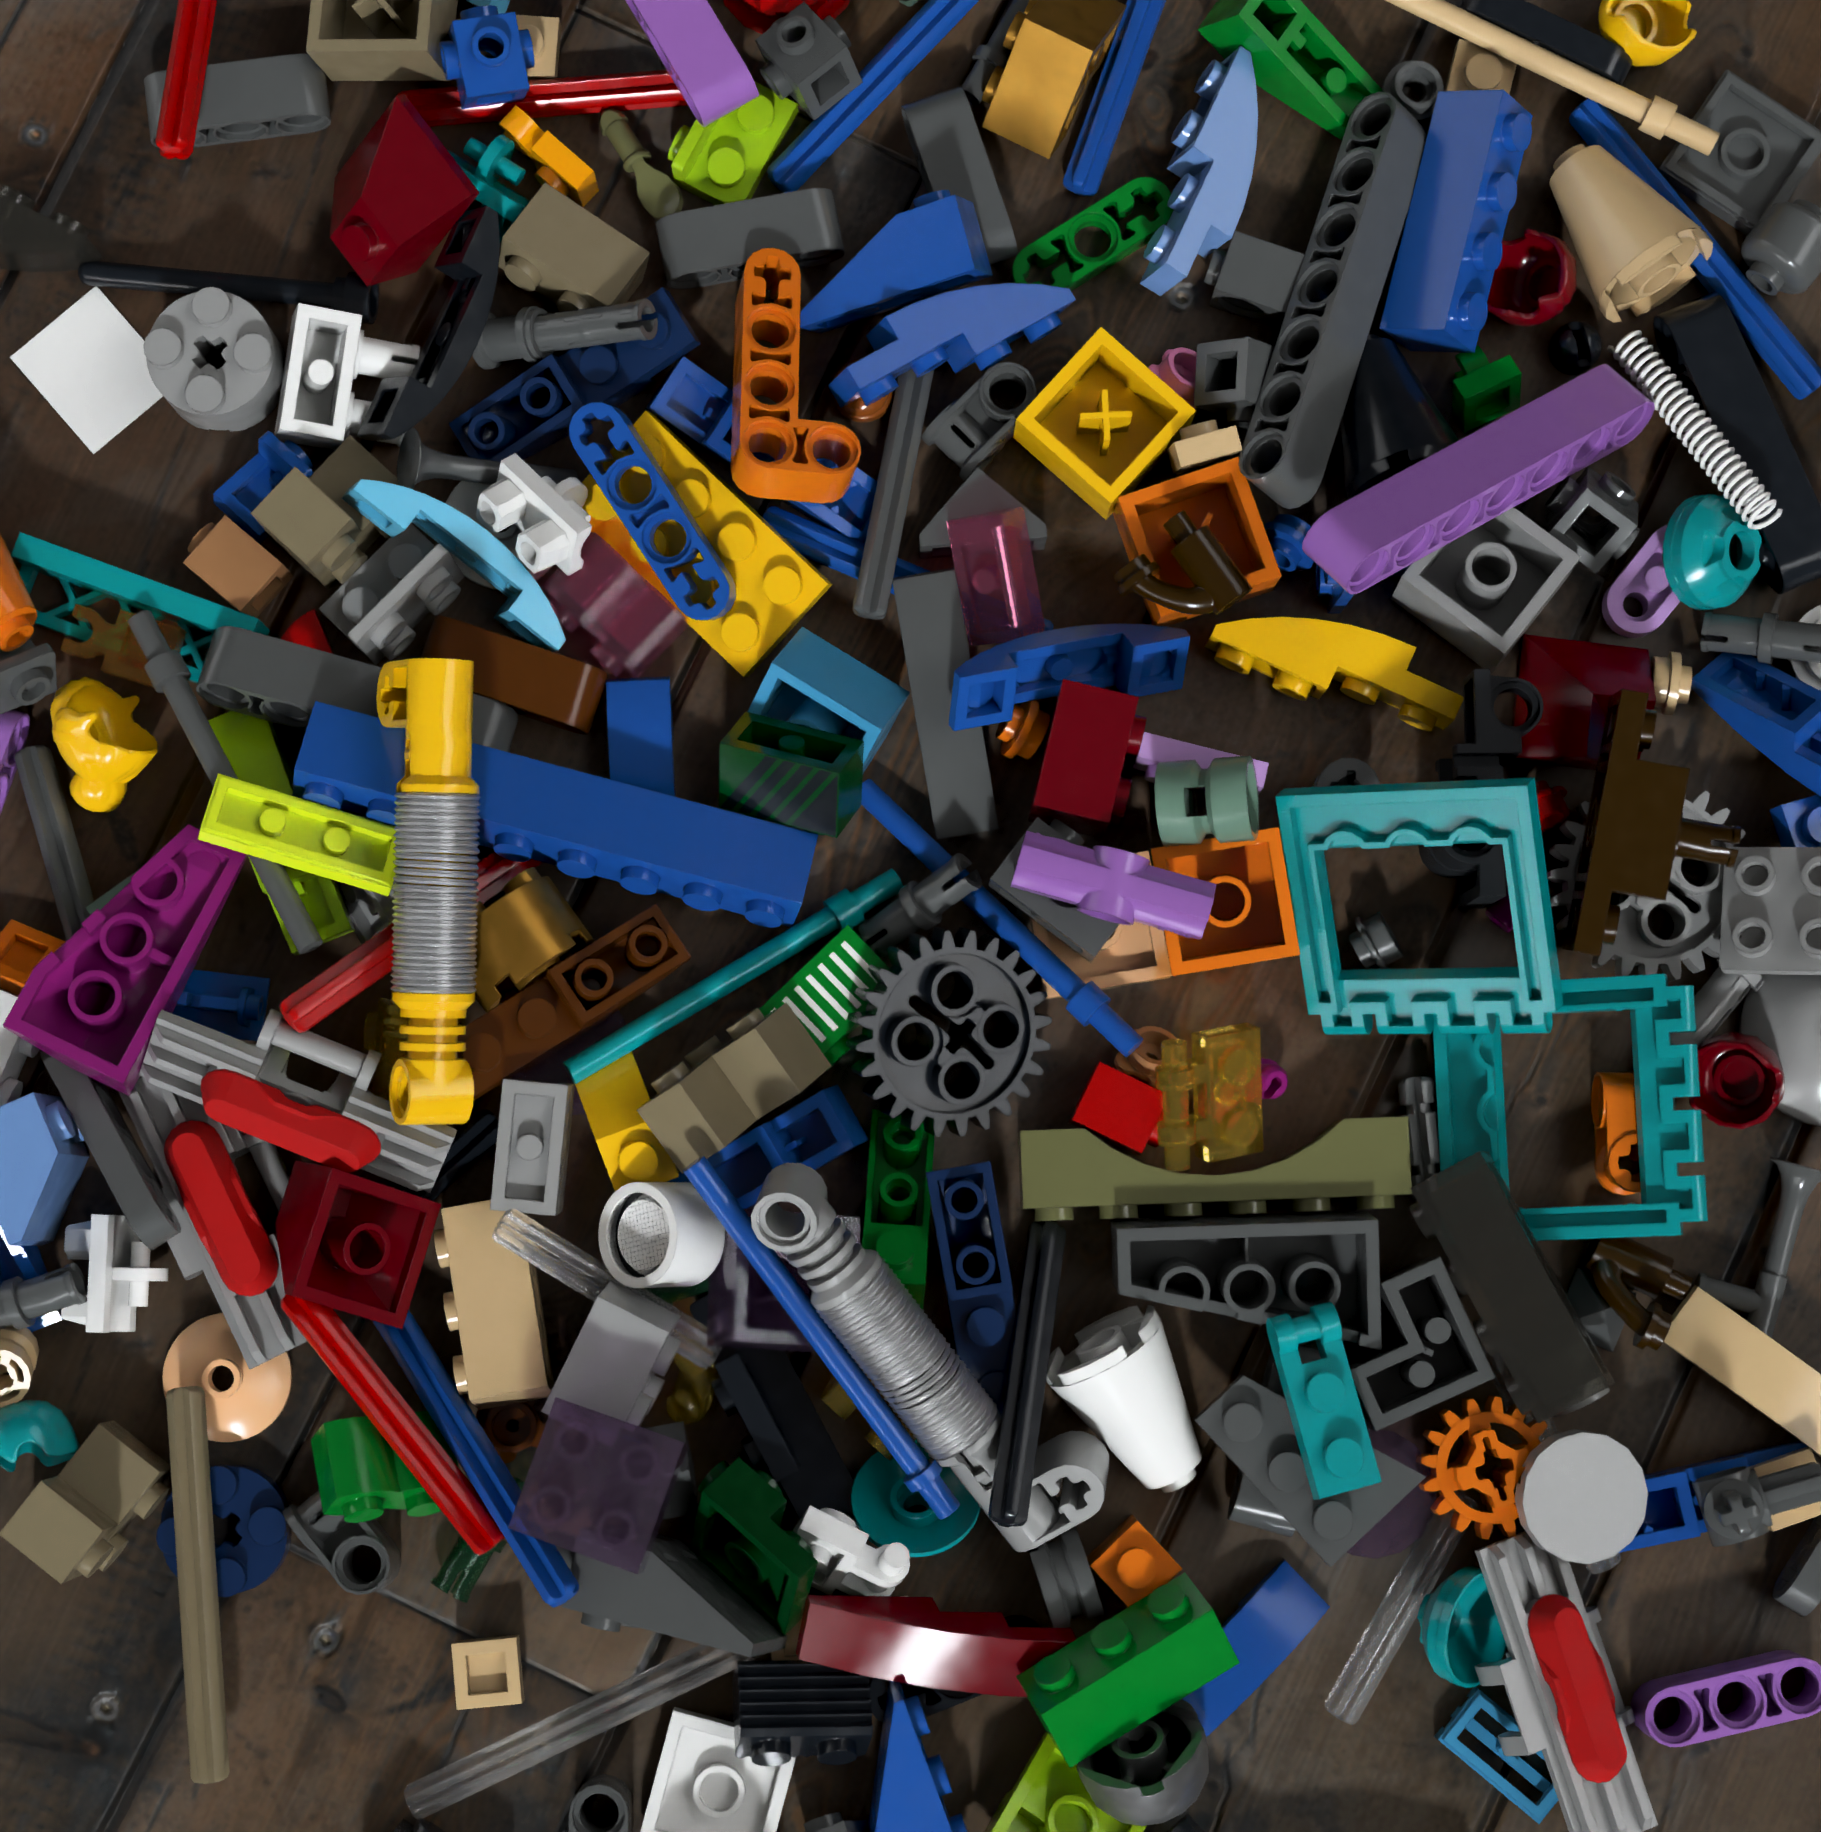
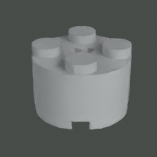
[143,287,285,432]

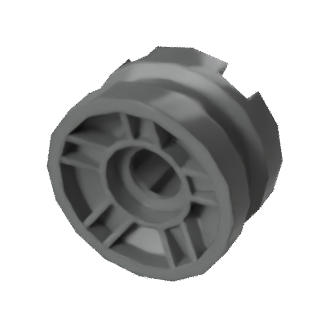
[1028,1527,1104,1628]

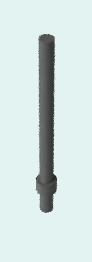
[128,610,323,954]

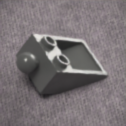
[548,1524,788,1657]

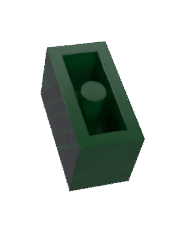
[719,712,864,838]

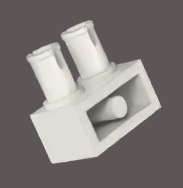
[274,303,420,450]

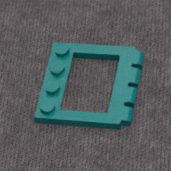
[1275,777,1564,1035]
[1433,974,1708,1244]

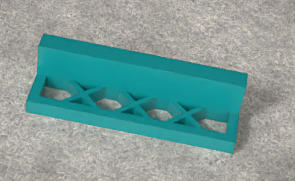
[11,532,270,683]

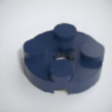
[156,1464,292,1597]

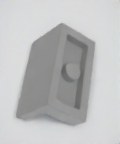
[490,1079,575,1216]

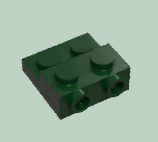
[690,1457,818,1635]

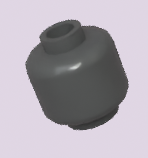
[1741,199,1821,295]

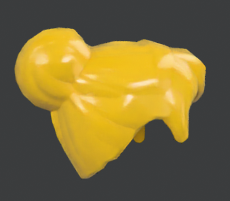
[50,676,158,813]

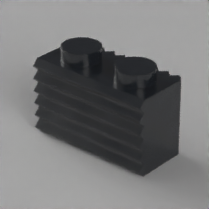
[732,1660,873,1766]

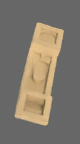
[1664,1285,1821,1457]

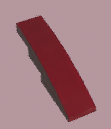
[796,1595,1077,1697]

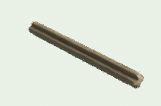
[166,1386,230,1784]

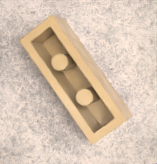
[434,1200,554,1410]

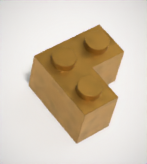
[982,0,1126,159]

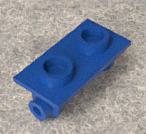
[172,969,271,1041]

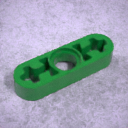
[1011,177,1173,291]

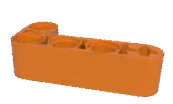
[731,248,861,504]

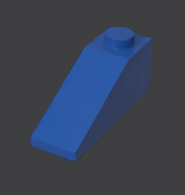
[800,190,993,334]

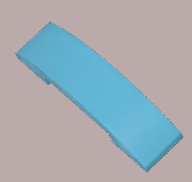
[341,479,566,652]

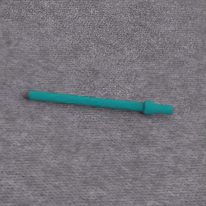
[563,868,903,1084]

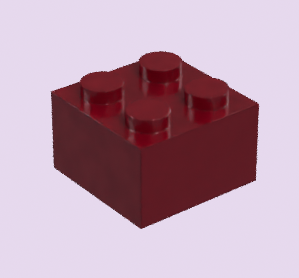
[1028,679,1147,838]

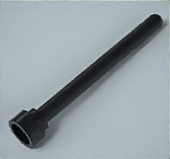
[78,260,379,324]

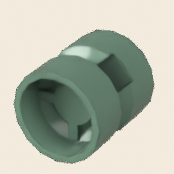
[1155,755,1259,847]

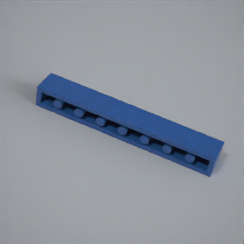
[292,701,818,928]

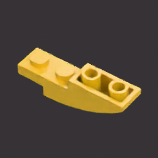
[1205,617,1463,731]

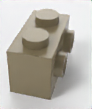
[498,183,650,312]

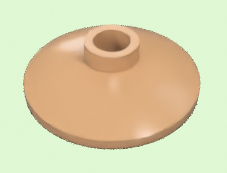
[162,1313,293,1442]

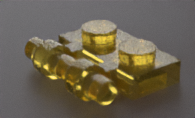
[1155,1022,1263,1171]

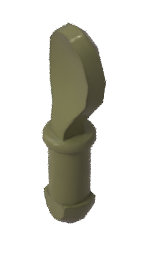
[598,107,683,221]

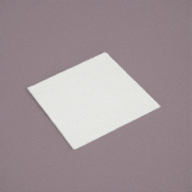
[10,286,163,454]

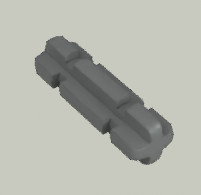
[1398,1076,1442,1202]

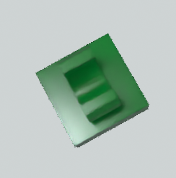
[1452,345,1522,433]

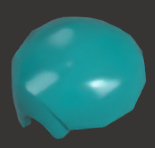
[0,1400,80,1473]

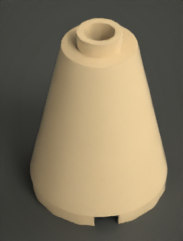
[1549,144,1713,323]

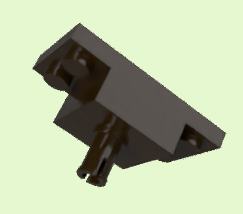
[1563,689,1741,956]

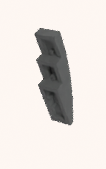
[892,567,999,840]

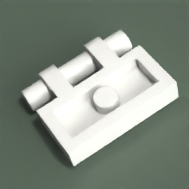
[793,1505,910,1596]

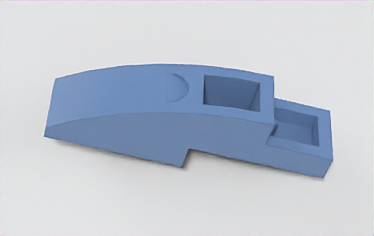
[1140,46,1258,296]

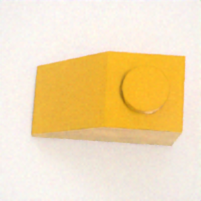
[575,1051,679,1191]

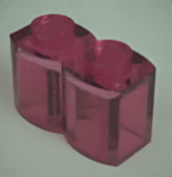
[541,532,689,678]

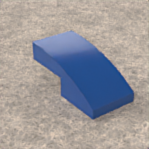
[606,676,676,797]

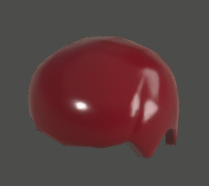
[1487,228,1577,327]
[1689,1032,1785,1130]

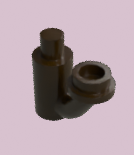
[1113,510,1253,615]
[1583,1237,1693,1350]

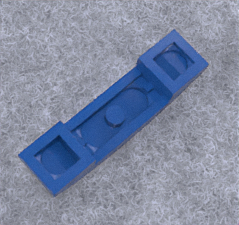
[949,624,1190,731]
[1182,1559,1330,1737]

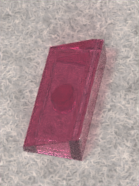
[946,507,1045,646]

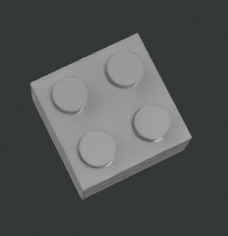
[1391,507,1581,674]

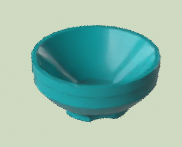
[1663,494,1762,610]
[1417,1566,1507,1688]

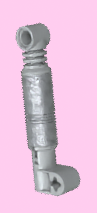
[751,1163,1109,1552]

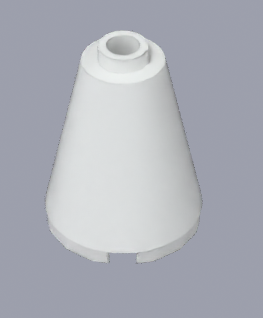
[1046,1305,1202,1493]

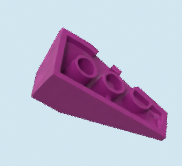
[3,824,248,1096]

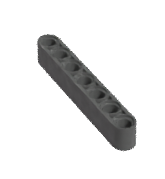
[1238,92,1428,509]

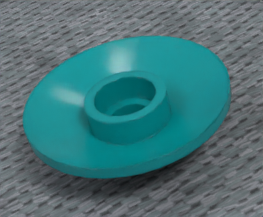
[851,1440,981,1557]

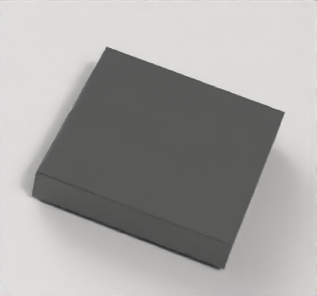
[1658,69,1821,236]

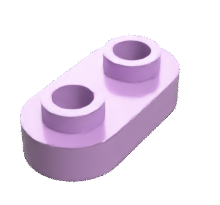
[1602,525,1680,638]

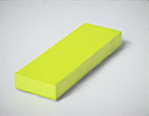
[197,773,400,896]

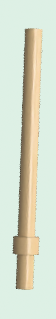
[1385,0,1720,156]

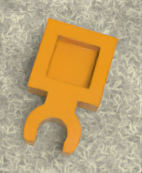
[499,105,599,207]

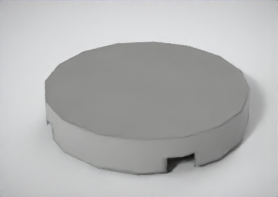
[1515,1429,1648,1564]

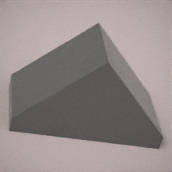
[919,467,1047,559]

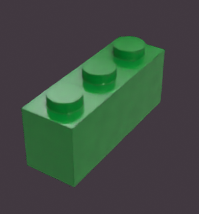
[1016,1573,1240,1768]

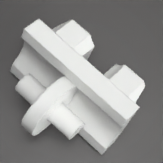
[476,453,592,576]
[61,1214,169,1333]

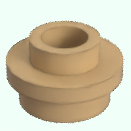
[1650,651,1692,715]

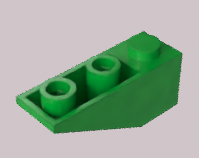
[862,1109,934,1309]

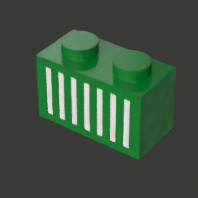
[760,925,889,1072]

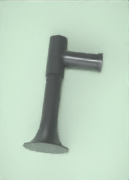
[397,428,578,489]
[1694,1157,1821,1338]

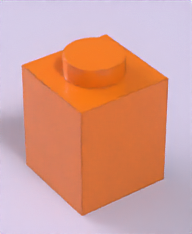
[1087,1514,1183,1607]

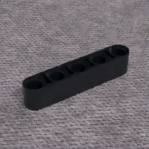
[1653,291,1821,594]

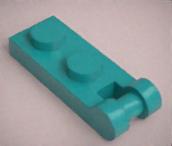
[1266,1302,1382,1500]

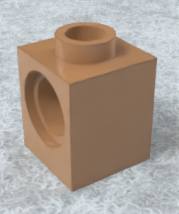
[183,515,294,618]

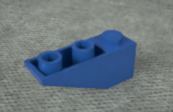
[868,1681,968,1832]

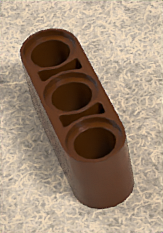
[420,615,608,735]

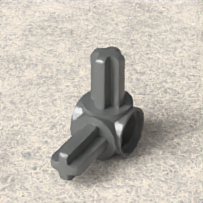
[1692,1462,1821,1547]

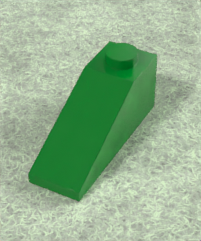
[1197,0,1382,140]

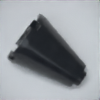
[1340,334,1459,500]

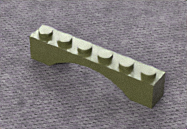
[1017,1116,1412,1221]

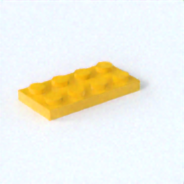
[582,411,833,677]

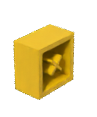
[1013,327,1196,520]

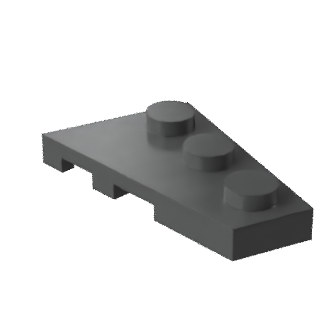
[1193,1374,1426,1567]

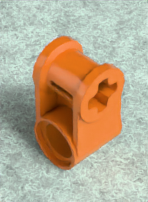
[1591,1072,1641,1196]

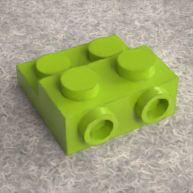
[984,1732,1147,1832]

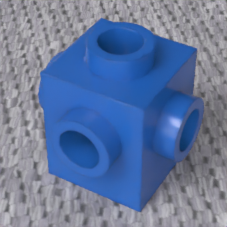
[439,5,535,109]

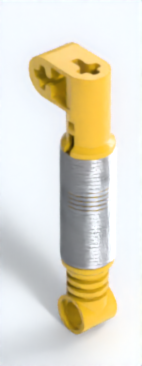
[376,658,481,1125]

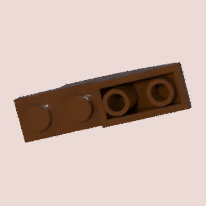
[457,904,692,1100]

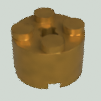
[474,867,594,1012]

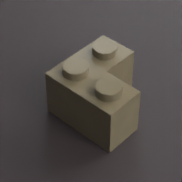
[250,435,398,590]
[637,1002,831,1174]
[0,1420,171,1584]

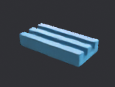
[1434,1687,1558,1824]

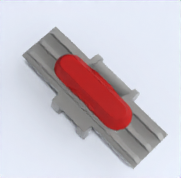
[139,1009,457,1193]
[118,1077,307,1369]
[1474,1531,1658,1832]

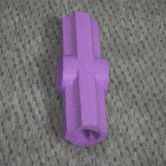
[1010,831,1217,940]

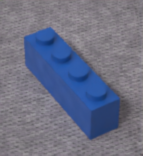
[1379,89,1533,353]

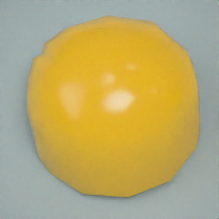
[1598,0,1697,67]

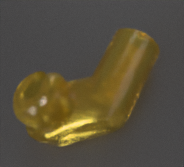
[666,1324,719,1425]

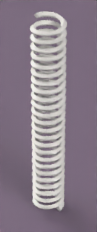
[1608,330,1783,530]

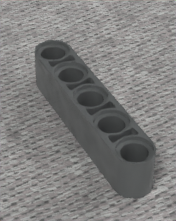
[196,626,518,752]

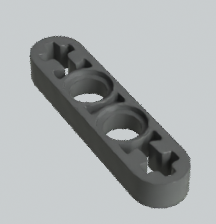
[40,1050,181,1250]

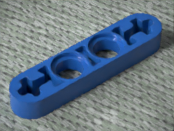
[569,402,736,620]

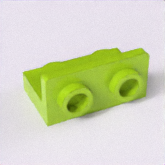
[668,81,798,205]

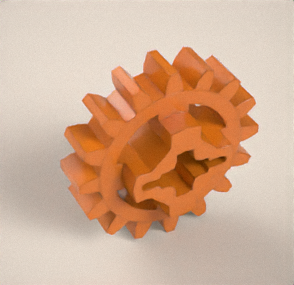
[1416,1395,1548,1540]

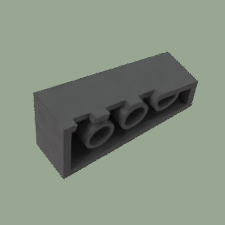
[1110,1210,1382,1350]

